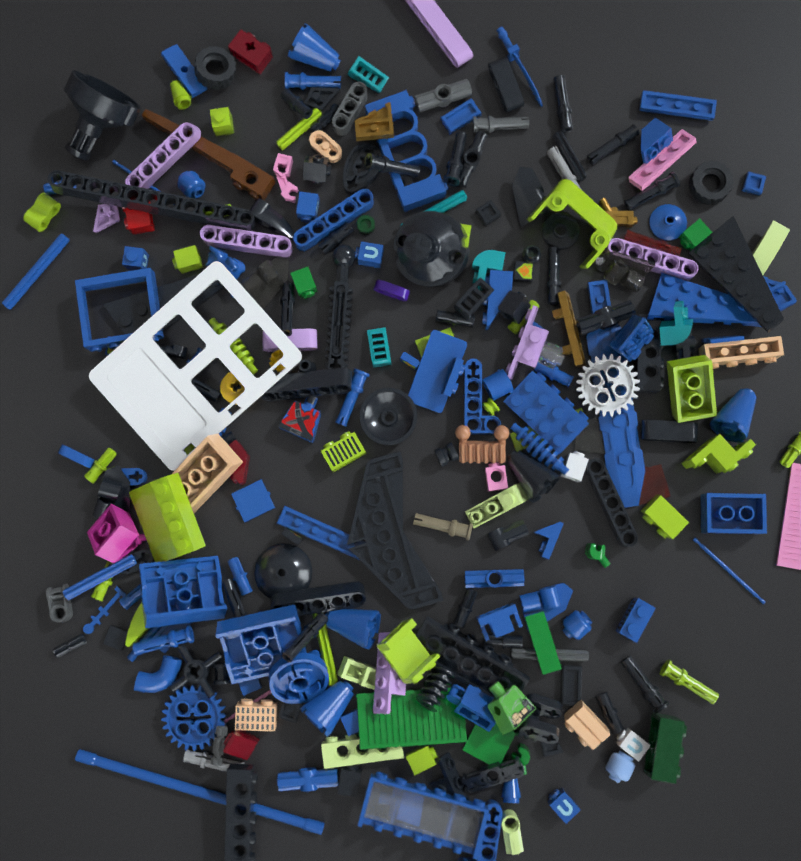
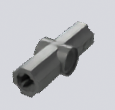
[414,79,472,113]

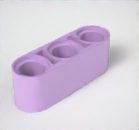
[262,329,317,352]

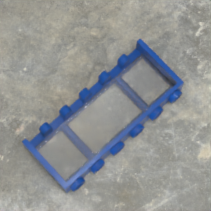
[358,772,489,860]

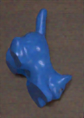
[205,245,245,298]

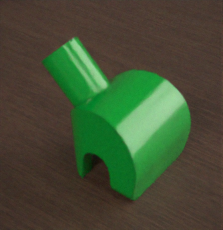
[585,543,611,568]
[511,743,530,775]

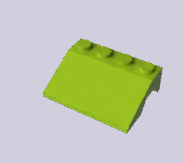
[129,473,206,562]

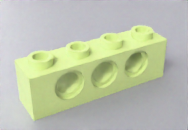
[321,733,404,769]

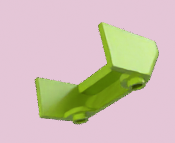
[526,179,617,269]

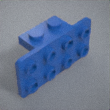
[408,330,467,413]

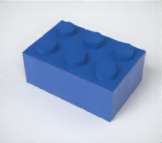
[701,493,767,534]

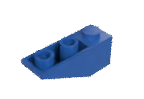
[482,270,513,330]

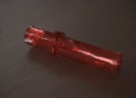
[624,230,682,256]

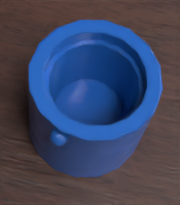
[482,369,514,401]

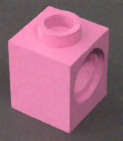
[484,463,508,492]

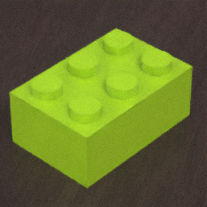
[667,355,717,423]

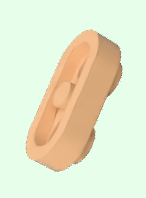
[309,131,342,163]

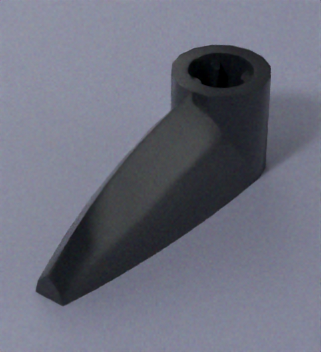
[250,198,295,241]

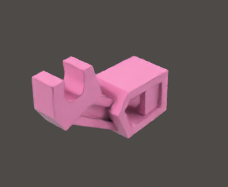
[273,153,298,203]

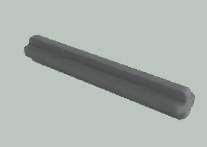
[511,648,589,662]

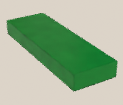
[524,611,562,675]

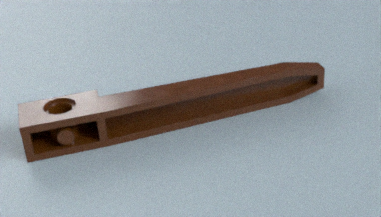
[142,109,276,200]

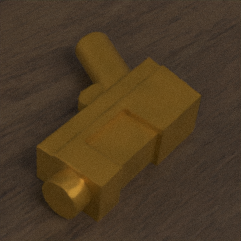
[599,198,637,227]

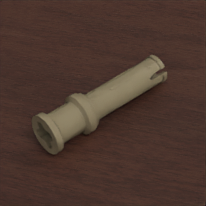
[413,513,473,541]

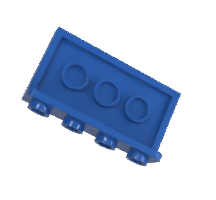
[503,371,589,454]

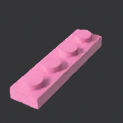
[628,129,696,191]

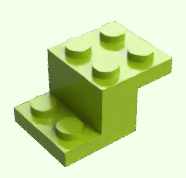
[682,434,756,474]

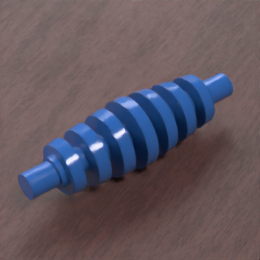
[510,423,570,475]

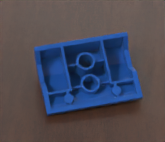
[139,556,227,628]
[216,604,307,684]

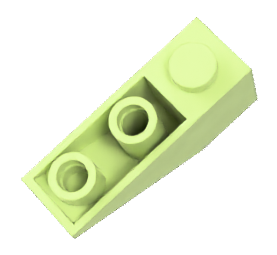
[465,483,529,528]

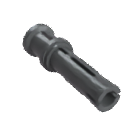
[472,116,529,134]

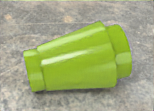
[170,80,191,109]

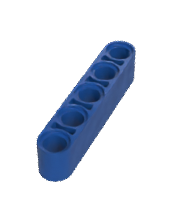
[293,189,374,251]

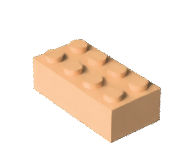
[172,434,243,513]

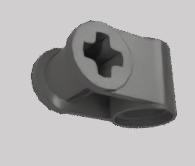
[46,584,73,622]

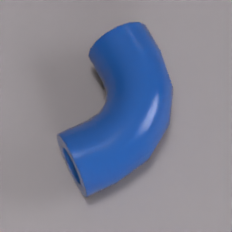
[134,655,182,693]

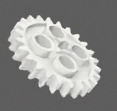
[576,354,640,417]

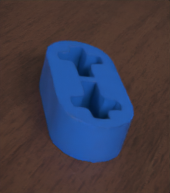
[58,444,95,468]
[121,468,148,486]

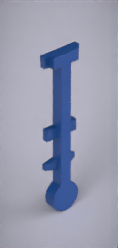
[83,586,127,634]

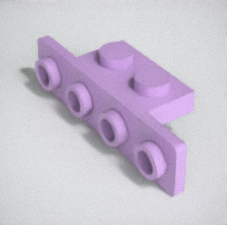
[506,305,549,380]
[373,632,406,714]

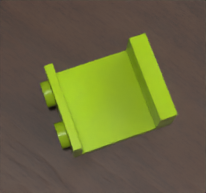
[376,619,440,684]

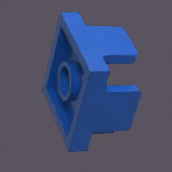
[476,603,523,641]

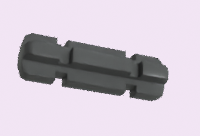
[211,725,228,766]

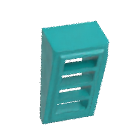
[347,56,389,93]
[367,327,392,367]

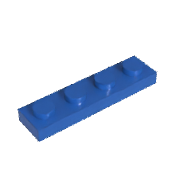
[639,90,717,121]

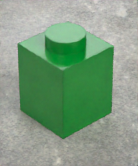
[679,219,712,252]
[291,267,318,299]

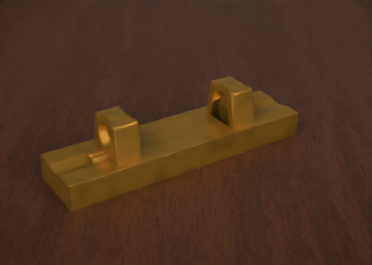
[552,291,587,368]

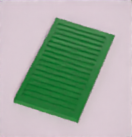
[356,688,467,750]

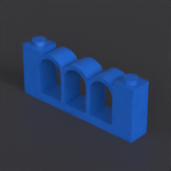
[365,90,448,212]

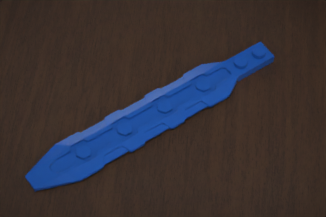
[586,280,645,507]

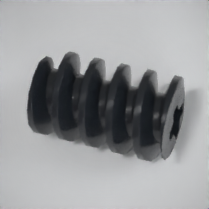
[416,666,456,712]

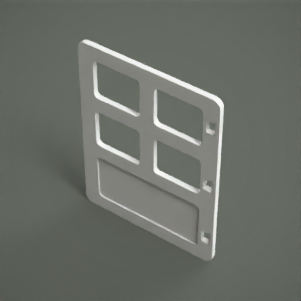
[89,261,302,471]

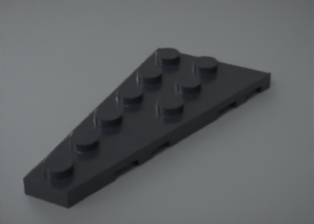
[689,216,784,333]
[103,274,225,335]

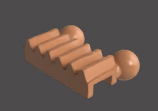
[455,425,509,464]

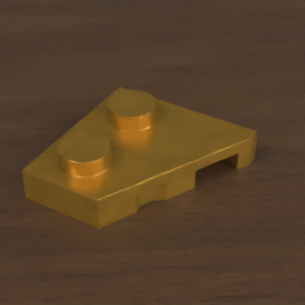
[355,102,394,141]

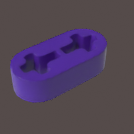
[373,280,410,301]

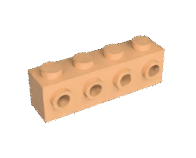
[698,336,784,369]

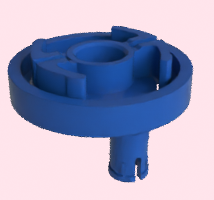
[268,650,329,704]

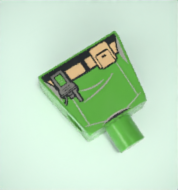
[488,681,536,735]

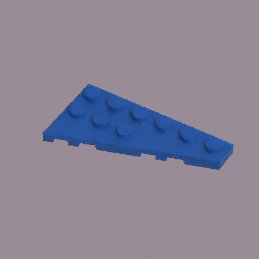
[647,273,762,327]

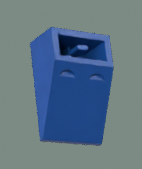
[609,314,654,362]

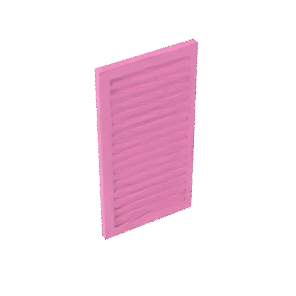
[776,463,801,570]

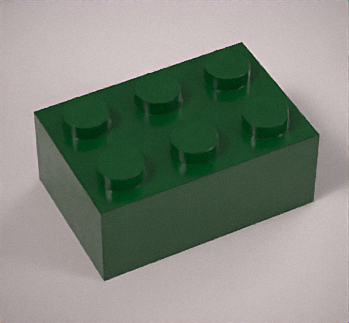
[643,712,687,784]

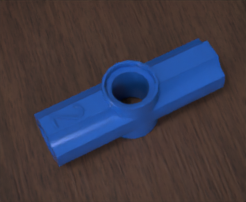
[465,569,524,588]
[277,767,339,792]

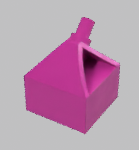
[87,504,146,563]

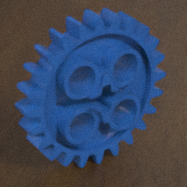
[161,684,227,751]

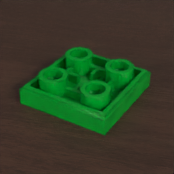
[462,724,515,764]

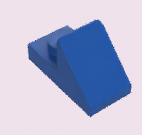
[533,522,564,560]

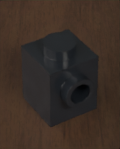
[303,154,332,184]

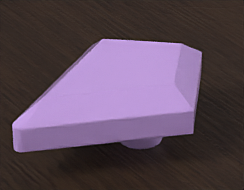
[93,204,120,233]

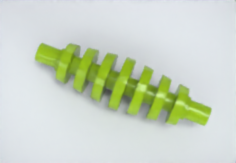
[208,318,258,375]

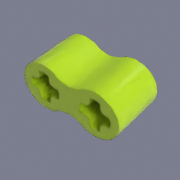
[23,193,61,232]

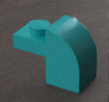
[471,250,506,291]
[659,301,693,346]

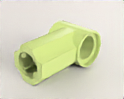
[501,809,524,855]

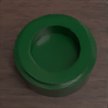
[356,215,375,235]

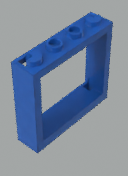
[75,268,164,352]

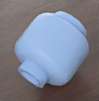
[605,751,636,783]

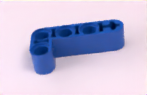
[464,358,501,435]
[456,799,503,861]

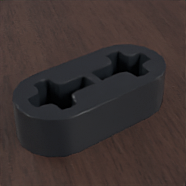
[121,549,155,574]

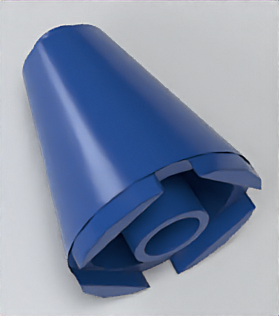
[287,23,341,72]
[710,388,757,443]
[326,609,381,650]
[300,681,354,737]

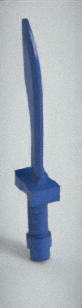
[496,27,543,107]

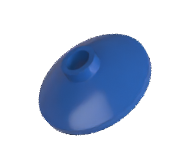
[649,204,687,241]

